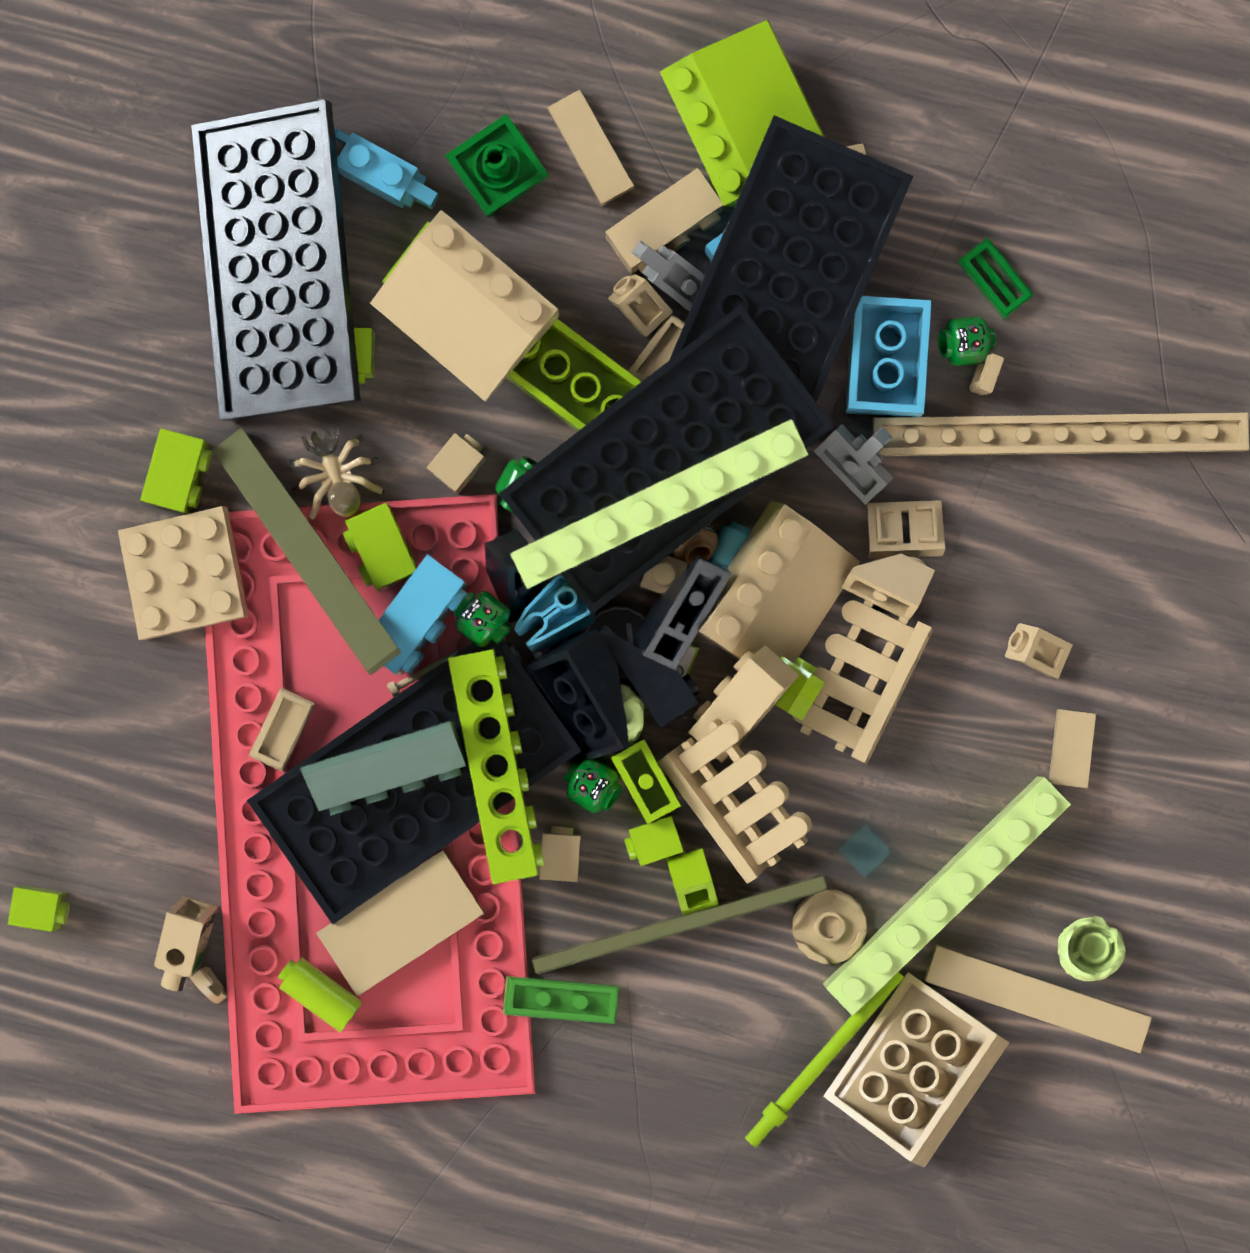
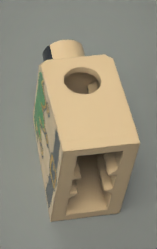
[154,896,218,991]

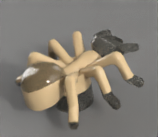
[289,424,385,521]

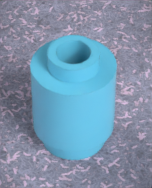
[709,521,751,569]

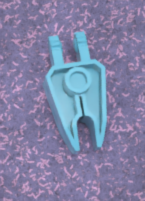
[514,574,595,651]

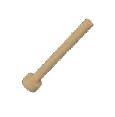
[387,649,459,697]

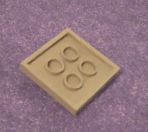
[118,506,249,640]

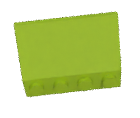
[660,20,825,207]

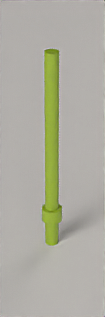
[745,972,905,1148]

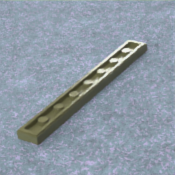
[212,428,402,675]
[532,874,827,974]

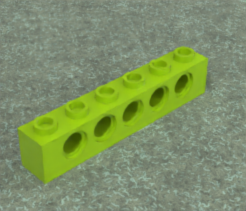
[448,649,544,885]

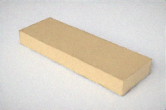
[547,90,634,206]

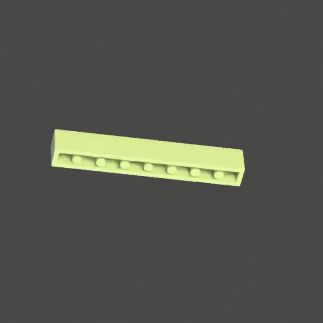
[511,419,808,589]
[823,776,1071,1016]

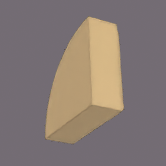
[190,966,227,1004]

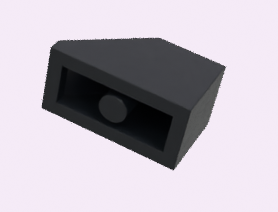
[484,529,542,623]

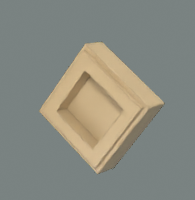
[969,353,1004,396]

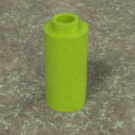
[278,958,363,1033]

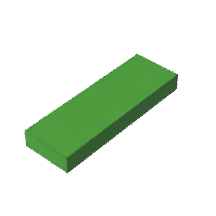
[503,976,619,1024]

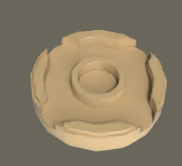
[792,889,867,964]

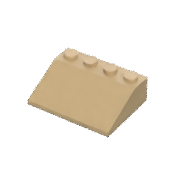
[370,210,559,402]
[698,500,860,663]
[823,972,1010,1168]

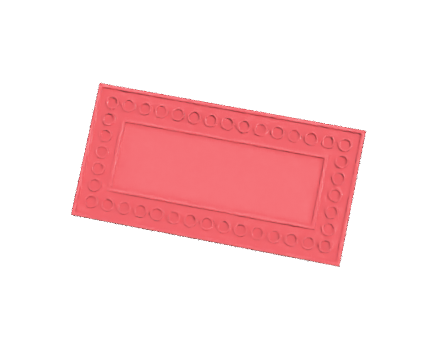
[205,494,536,1114]

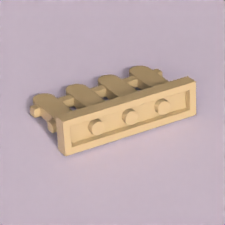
[792,600,933,765]
[658,718,812,884]

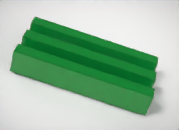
[957,237,1034,320]

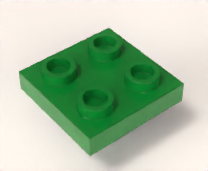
[445,113,549,219]

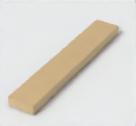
[924,945,1152,1053]

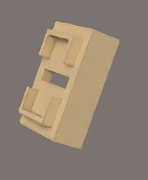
[867,500,945,559]

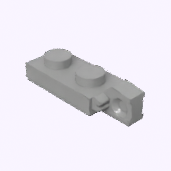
[631,240,705,311]

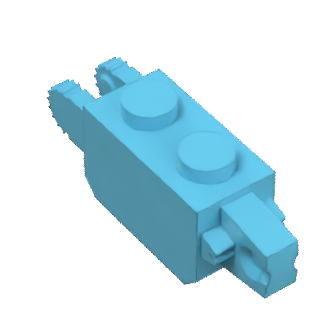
[334,127,439,210]

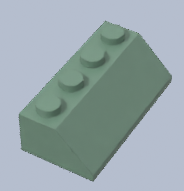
[301,722,468,816]

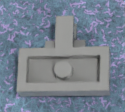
[814,424,893,505]

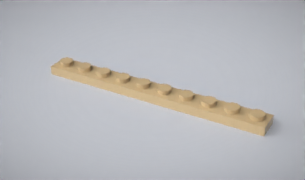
[872,413,1249,457]

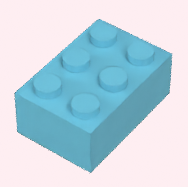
[845,296,931,417]
[379,554,469,676]

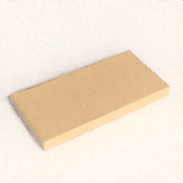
[316,850,485,997]

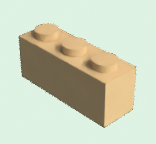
[605,168,723,274]
[688,645,799,763]

